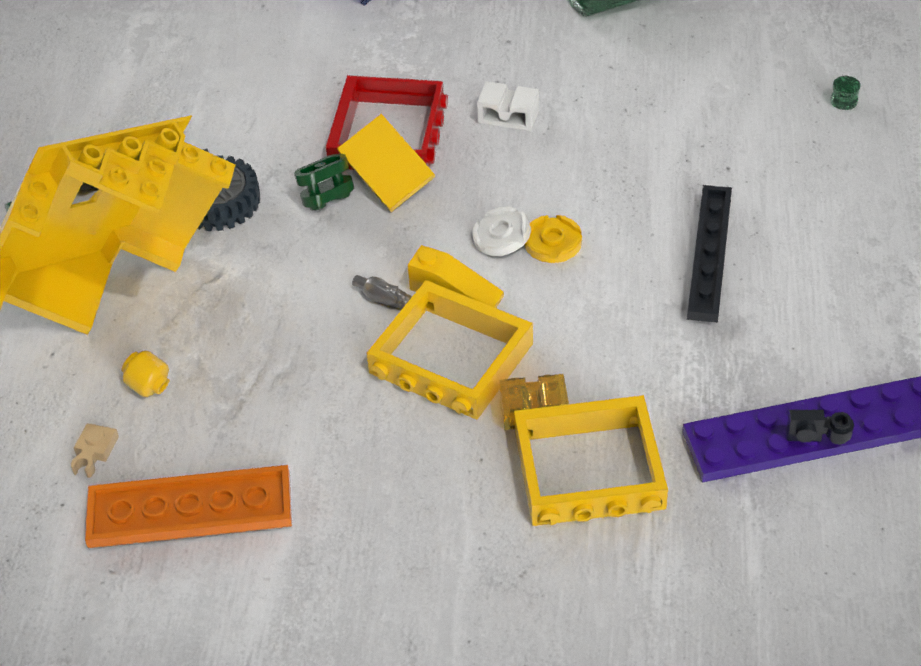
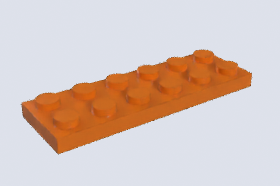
[85,465,292,548]

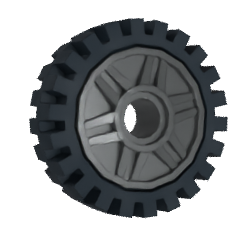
[197,155,261,231]

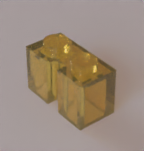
[499,374,569,430]

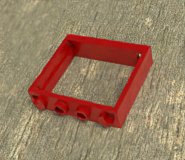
[326,75,448,170]

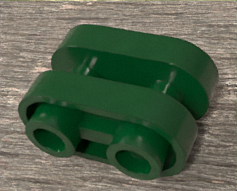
[294,154,355,210]

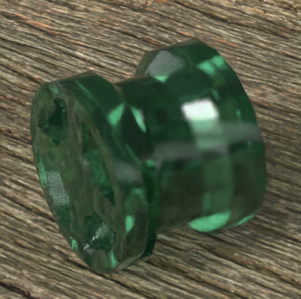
[830,76,861,110]

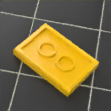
[337,114,435,212]

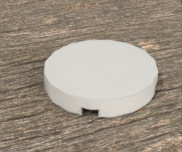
[472,207,531,256]

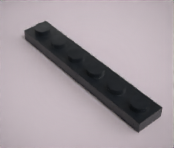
[687,185,732,323]

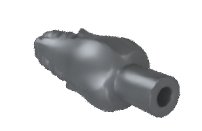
[352,275,412,309]

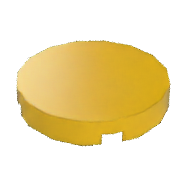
[524,215,582,263]

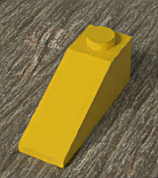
[408,245,504,308]

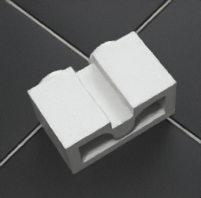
[477,81,539,131]

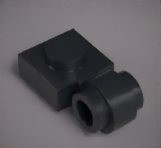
[786,410,854,445]

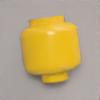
[121,350,170,397]

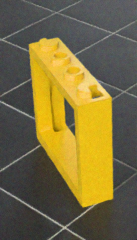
[367,280,533,420]
[514,395,668,526]

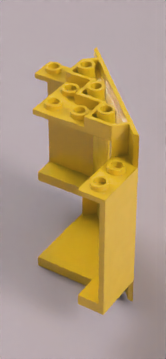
[0,115,235,335]

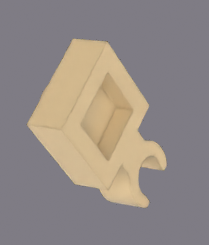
[71,423,119,478]

